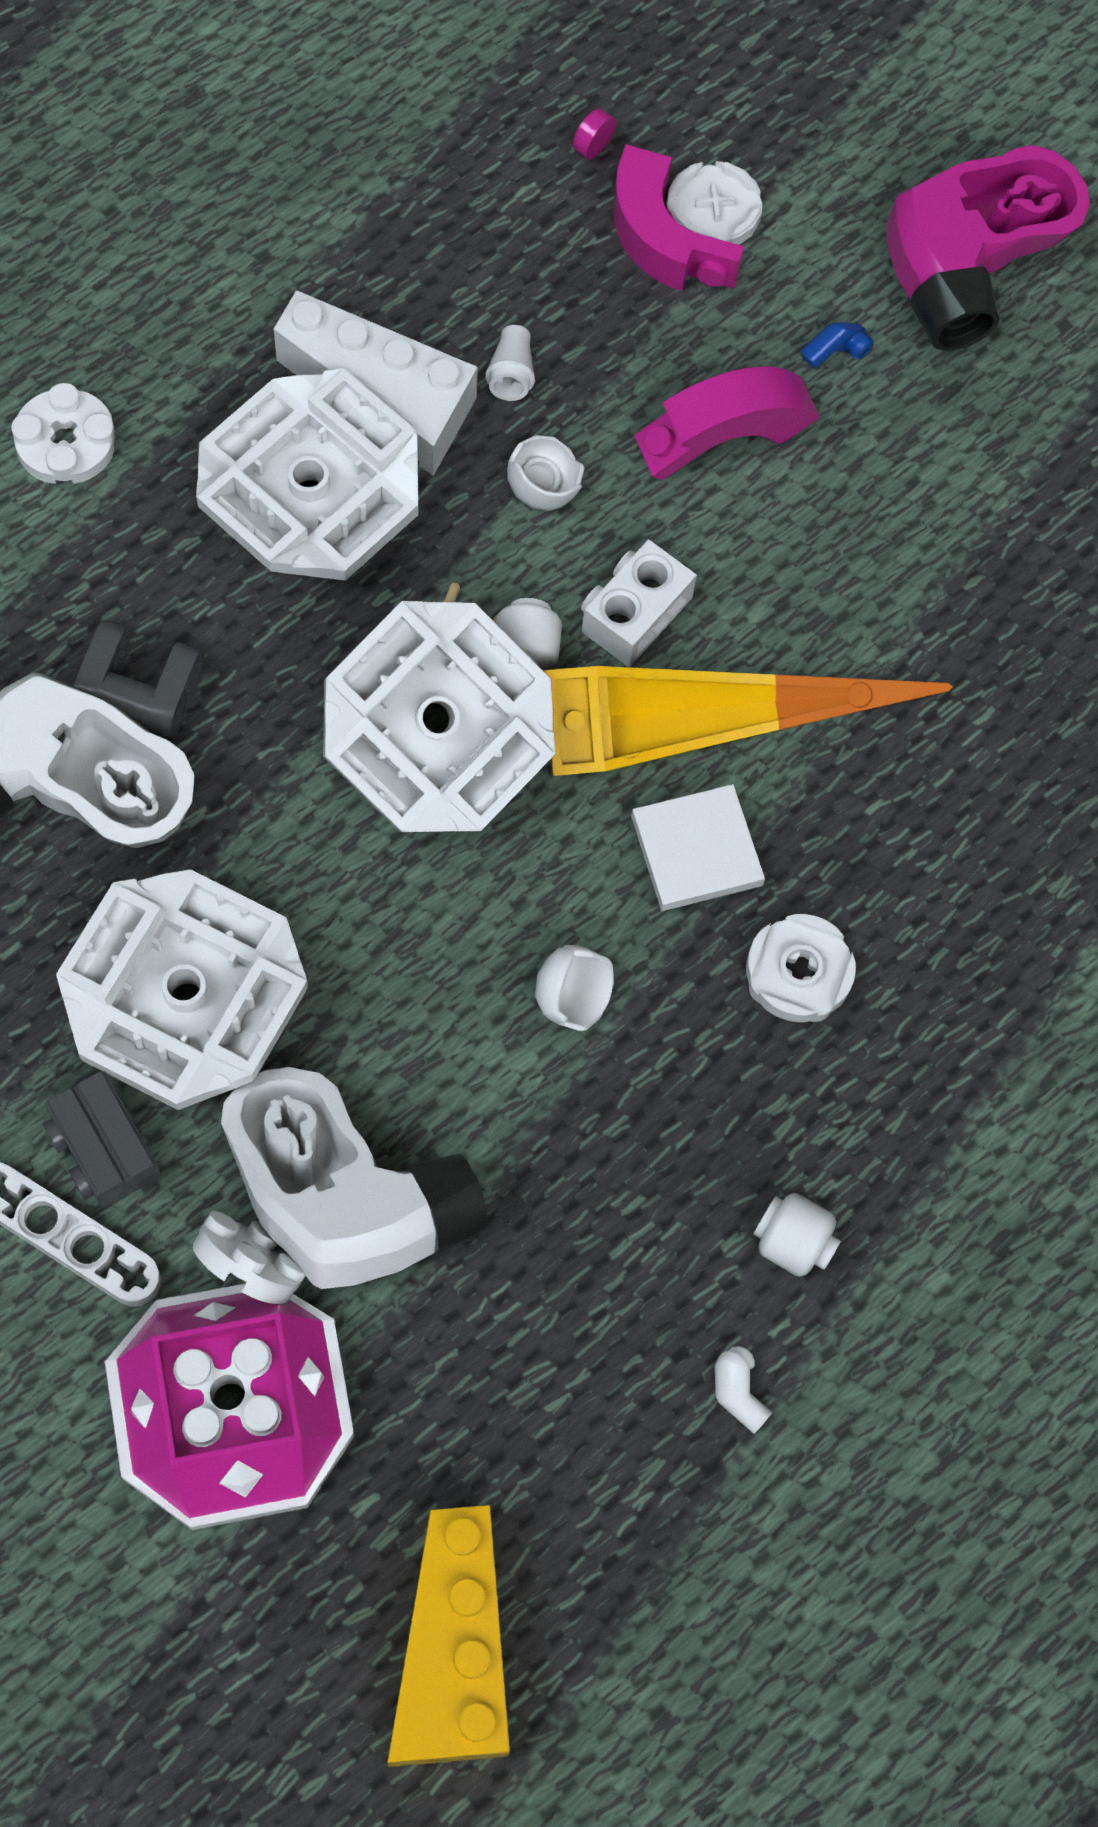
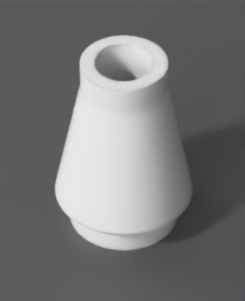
[485,325,535,401]

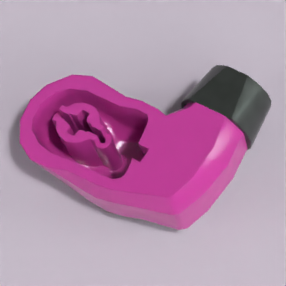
[886,145,1090,351]

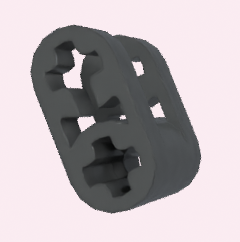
[73,619,205,739]

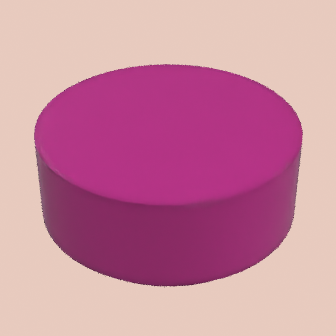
[573,109,616,160]

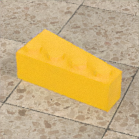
[388,1505,510,1767]

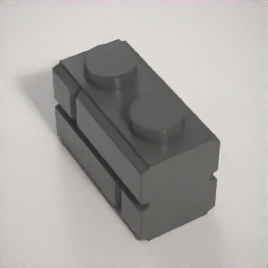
[42,1071,161,1209]

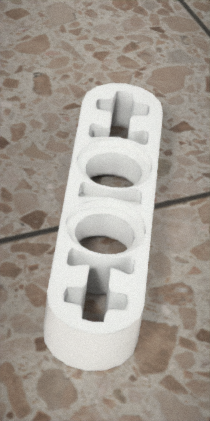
[0,1162,161,1307]

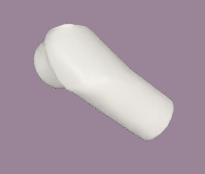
[715,1346,773,1434]

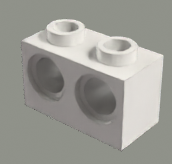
[581,539,697,667]

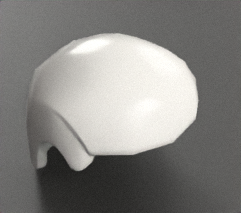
[507,435,584,511]
[535,945,614,1031]

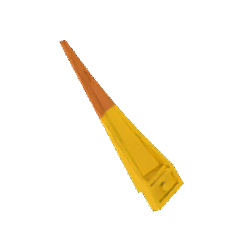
[543,666,953,776]

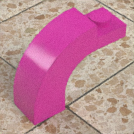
[613,145,744,291]
[634,366,820,480]

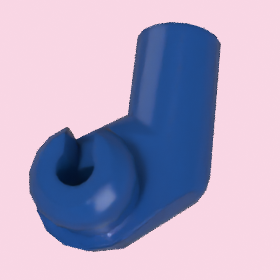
[799,322,873,370]

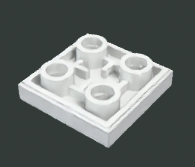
[631,784,765,912]

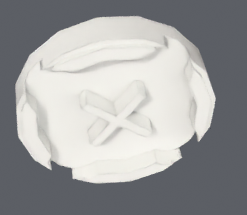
[667,161,762,245]

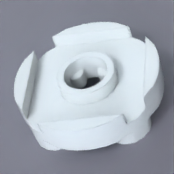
[11,383,116,484]
[746,914,856,1022]
[193,1211,305,1304]

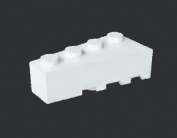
[274,290,477,476]

